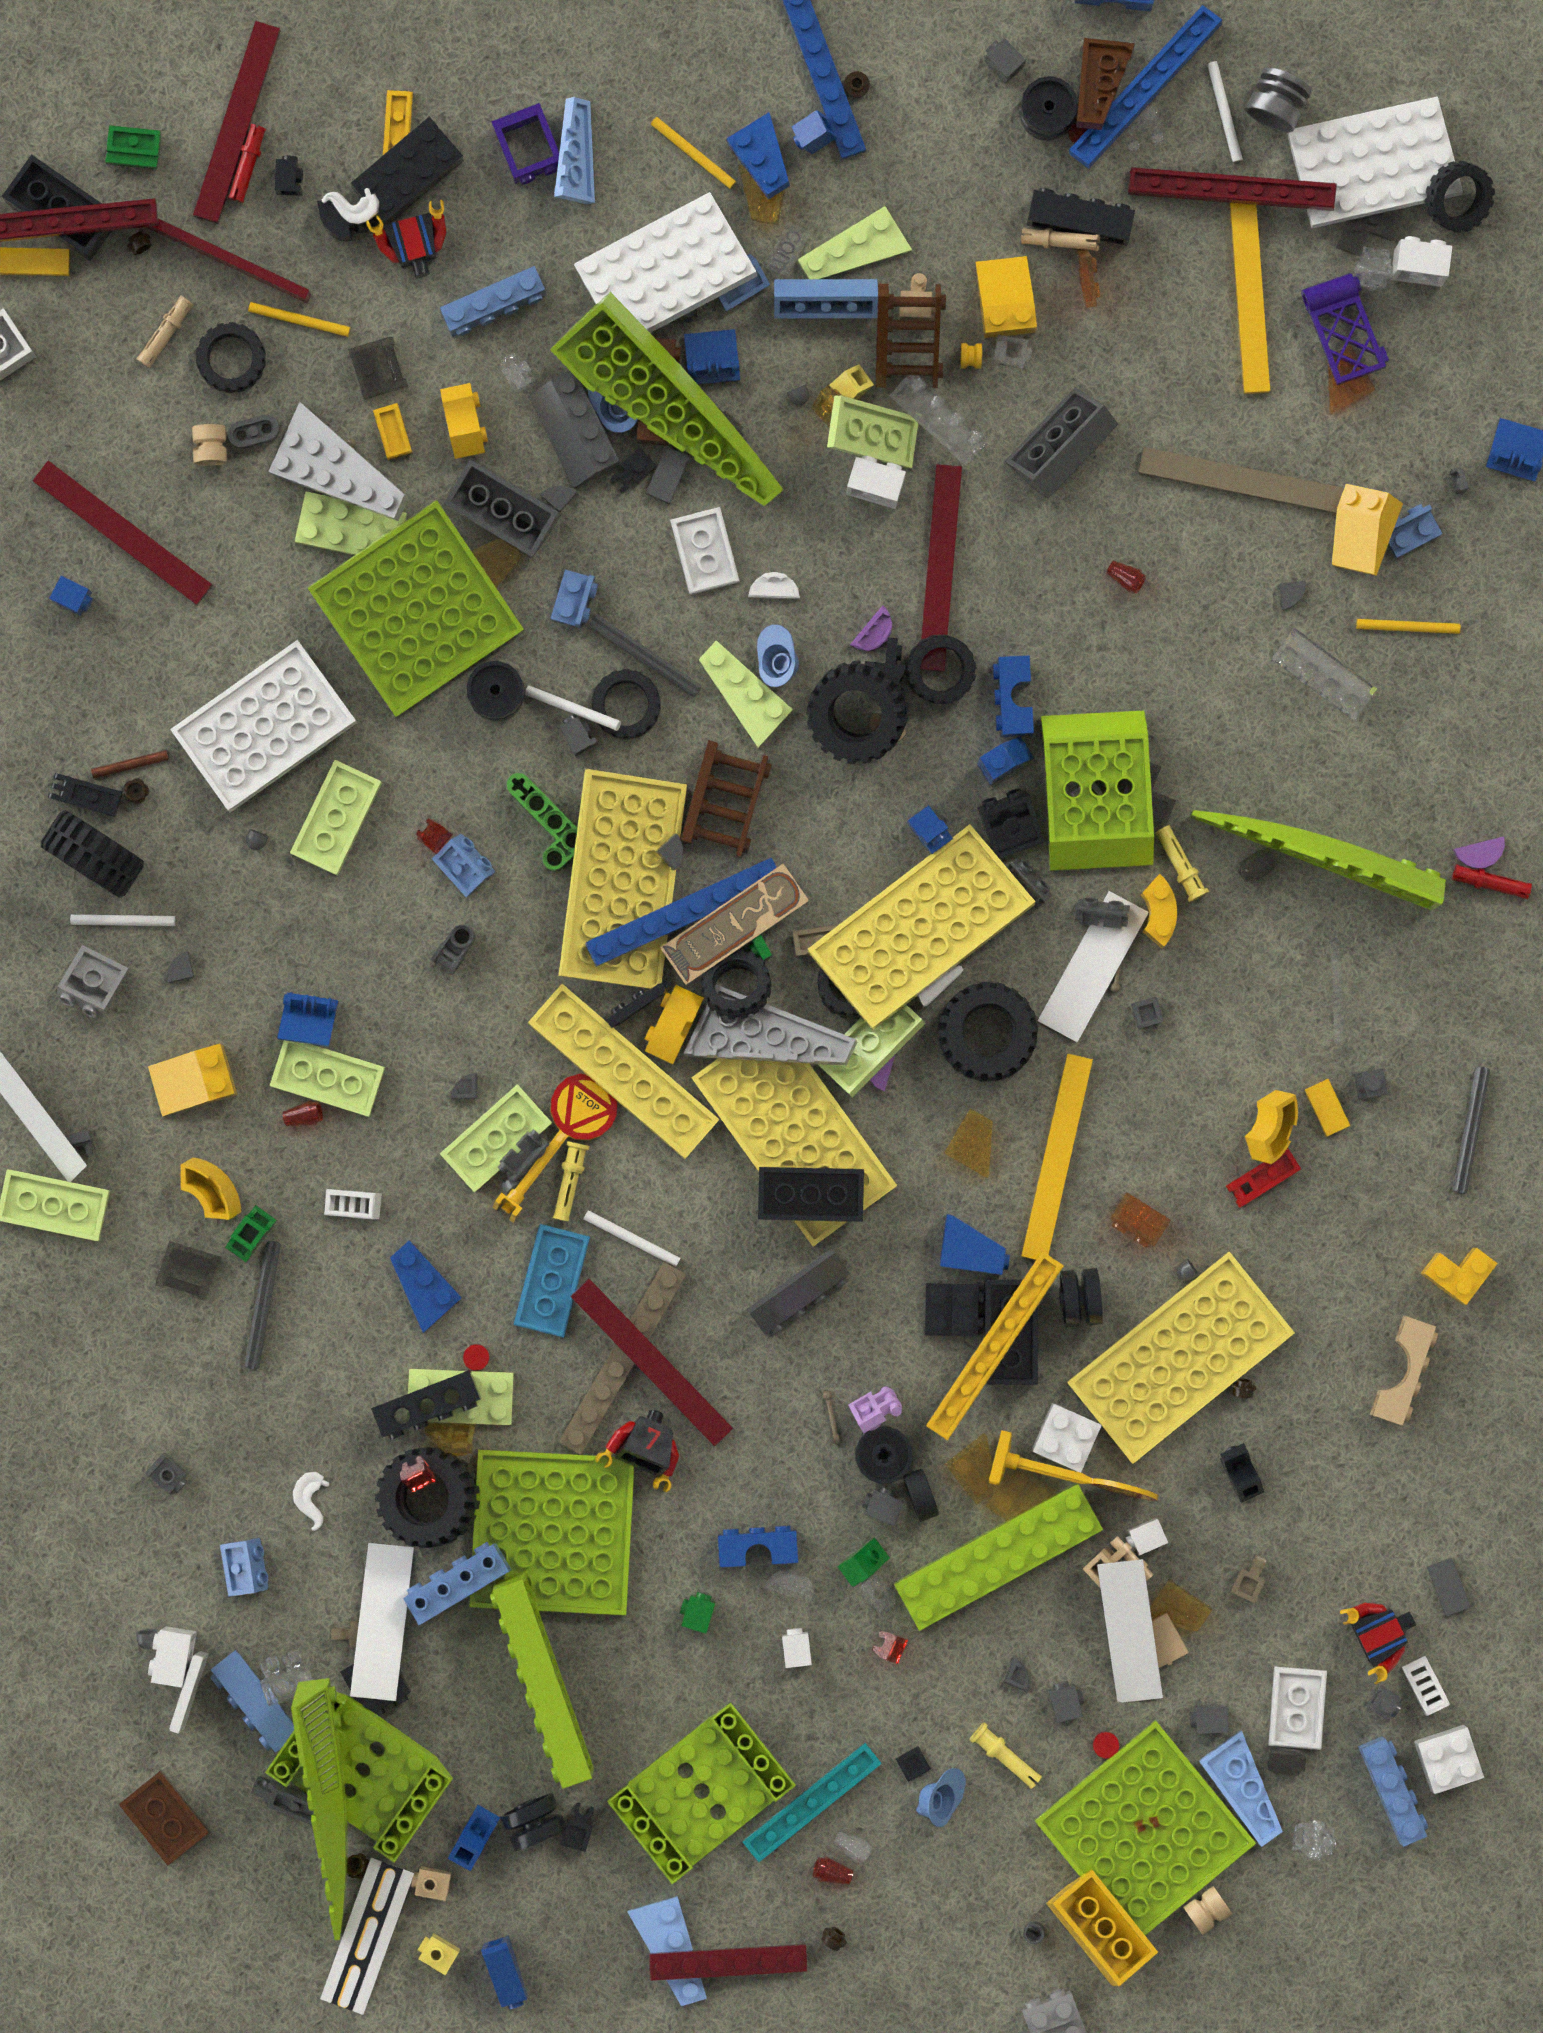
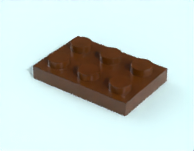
[119,1770,210,1866]

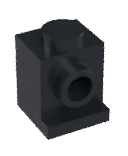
[275,155,303,196]

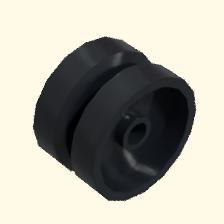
[1019,76,1078,141]
[466,661,525,722]
[1059,1268,1103,1328]
[855,1425,913,1484]
[500,1793,567,1851]

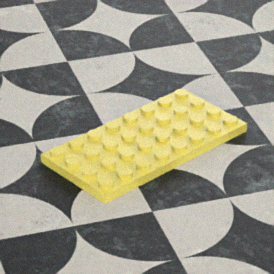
[558,769,687,989]
[808,824,1035,1030]
[691,1058,897,1246]
[1067,1252,1295,1464]

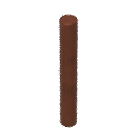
[91,750,169,779]

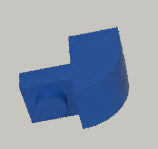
[907,805,953,854]
[448,1805,500,1871]

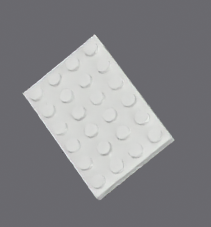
[1287,96,1463,228]
[574,192,758,333]
[170,640,357,813]

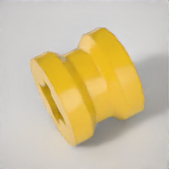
[960,343,982,369]

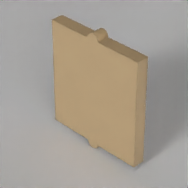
[1152,1613,1189,1668]

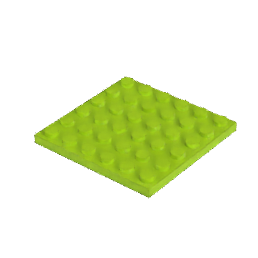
[308,500,524,717]
[469,1449,634,1615]
[1034,1720,1256,1935]

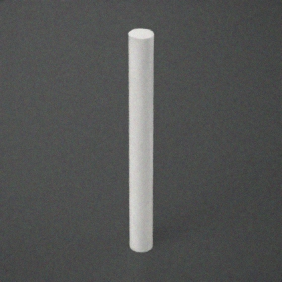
[1207,61,1243,163]
[525,686,621,731]
[70,914,175,926]
[584,1210,680,1267]

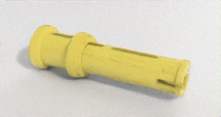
[1155,825,1210,903]
[553,1141,590,1221]
[969,1722,1042,1789]

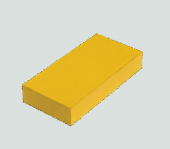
[373,403,412,460]
[1304,1079,1350,1137]

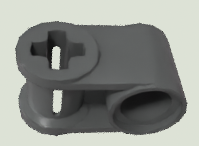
[431,925,475,975]

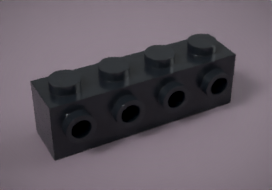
[1026,188,1135,246]

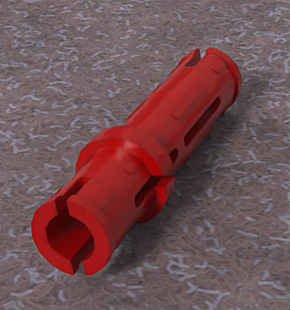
[228,124,266,203]
[1452,864,1532,899]

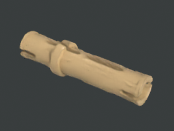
[1021,228,1100,251]
[136,295,194,368]

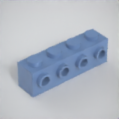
[440,266,546,336]
[774,279,878,318]
[403,1542,512,1625]
[210,1650,294,1753]
[1358,1736,1429,1847]

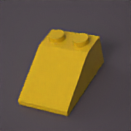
[975,256,1037,338]
[1332,484,1403,576]
[148,1044,237,1116]

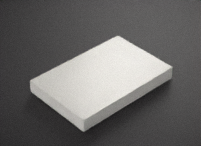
[670,507,740,595]
[169,1651,209,1734]
[1268,1666,1327,1750]

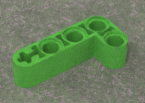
[507,773,577,872]

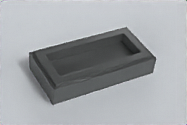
[646,446,690,504]
[1427,1558,1471,1616]

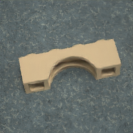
[1370,1316,1438,1426]

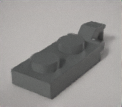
[251,1776,314,1825]

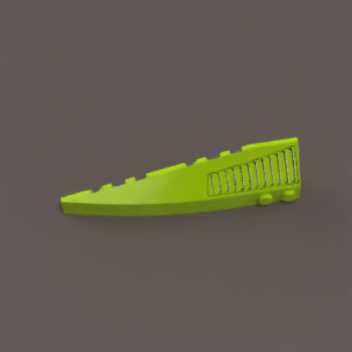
[291,1678,348,1941]

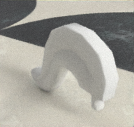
[322,188,379,224]
[293,1472,329,1531]

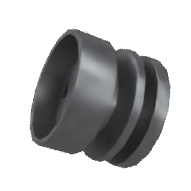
[1245,67,1312,133]

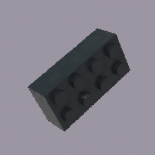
[351,116,464,225]
[2,154,112,261]
[758,1167,864,1222]
[984,1280,1038,1385]

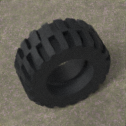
[806,660,909,764]
[41,810,144,898]
[938,982,1038,1082]
[375,1447,480,1548]

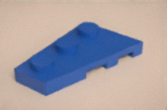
[726,112,790,199]
[390,1240,462,1333]

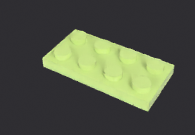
[827,395,919,468]
[295,492,407,555]
[290,760,382,876]
[818,1005,926,1098]
[270,1040,385,1117]
[440,1084,552,1193]
[0,1169,110,1241]
[407,1369,514,1425]

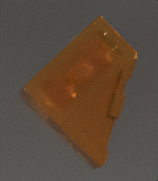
[1075,249,1100,308]
[1327,345,1375,414]

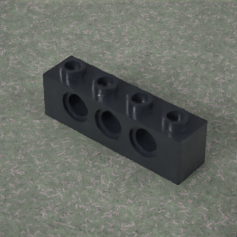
[371,1370,482,1440]

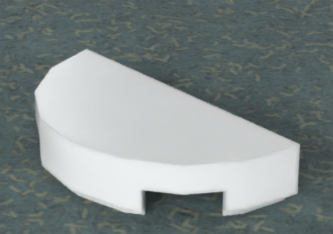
[748,572,800,599]

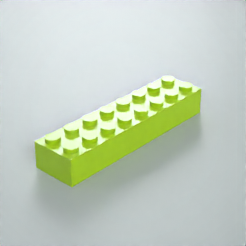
[893,1483,1103,1631]
[490,1572,594,1789]

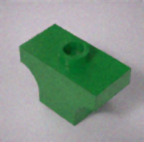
[225,1205,278,1263]
[837,1537,890,1587]

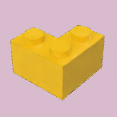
[1421,1248,1498,1305]

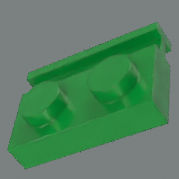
[105,125,162,170]

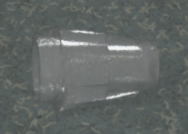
[833,1831,874,1865]

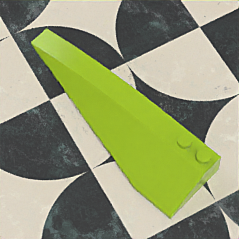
[550,291,783,506]
[1190,810,1446,910]

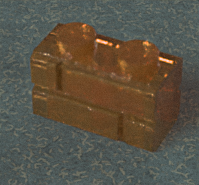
[1109,1192,1171,1248]

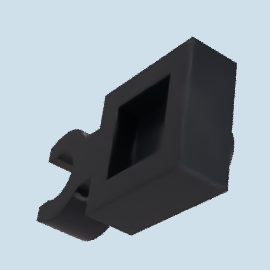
[610,448,657,494]
[560,1803,594,1852]

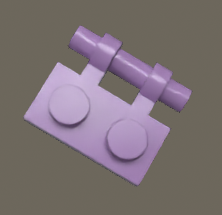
[848,1386,902,1433]

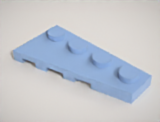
[554,97,595,204]
[1199,1730,1283,1847]
[627,1896,707,2006]

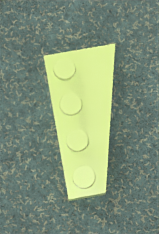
[797,206,912,279]
[699,641,793,748]

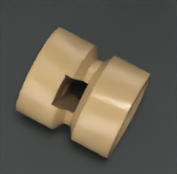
[192,424,227,466]
[1183,1886,1233,1935]

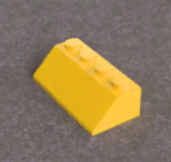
[1046,1869,1158,1986]

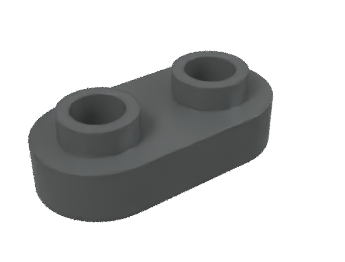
[228,415,280,449]

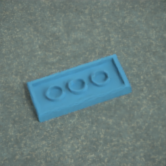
[514,1224,590,1338]

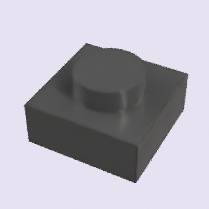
[1131,997,1164,1029]

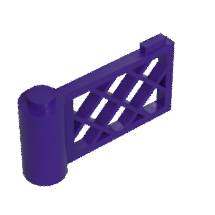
[1301,273,1389,385]

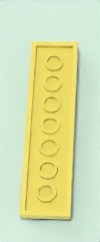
[528,984,719,1159]

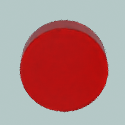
[463,1344,490,1370]
[1093,1731,1119,1759]

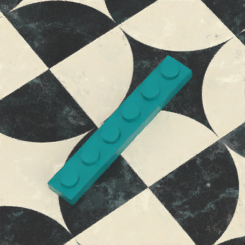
[742,1742,882,1862]

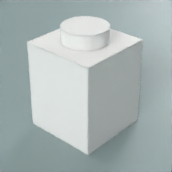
[1125,1518,1168,1555]
[782,1628,812,1668]

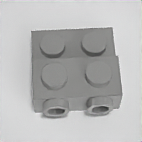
[57,945,128,1018]
[1021,1988,1086,2033]

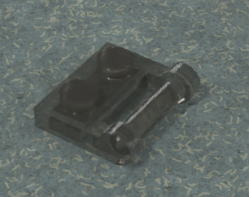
[348,337,408,400]
[155,1241,220,1301]

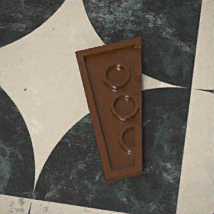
[1076,38,1135,130]

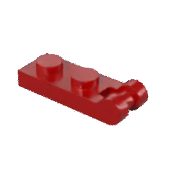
[1226,1148,1301,1208]

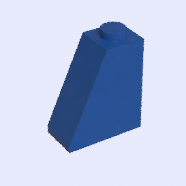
[977,736,1034,786]
[939,1214,1010,1275]
[481,1935,528,2009]

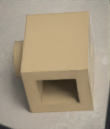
[411,1866,452,1901]

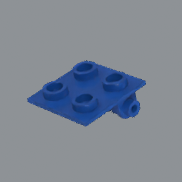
[684,329,740,385]
[1486,418,1543,482]
[277,992,338,1047]

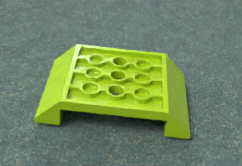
[1041,710,1154,871]
[265,1692,453,1863]
[607,1702,796,1884]

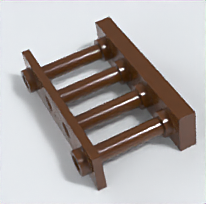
[875,283,946,388]
[681,740,772,858]

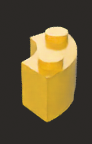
[440,383,488,459]
[1140,874,1177,949]
[645,985,704,1064]
[1245,1090,1298,1164]
[181,1158,241,1220]

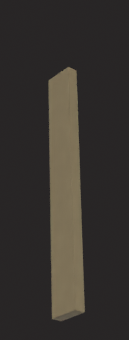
[1138,447,1344,514]

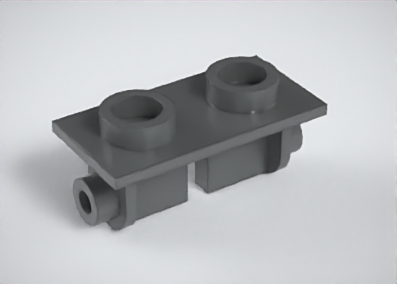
[1007,857,1052,909]
[1075,897,1130,929]
[498,1129,549,1182]

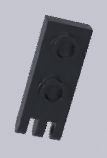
[48,773,123,817]
[606,981,672,1028]

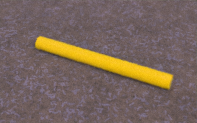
[651,117,736,189]
[248,302,351,337]
[1356,619,1461,634]

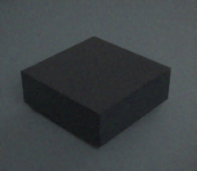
[895,1746,931,1782]

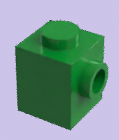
[679,1591,716,1634]

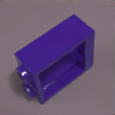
[491,103,559,185]

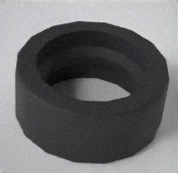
[903,1469,939,1522]

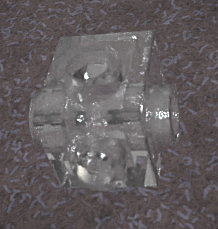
[1354,247,1393,290]
[1292,1820,1336,1860]

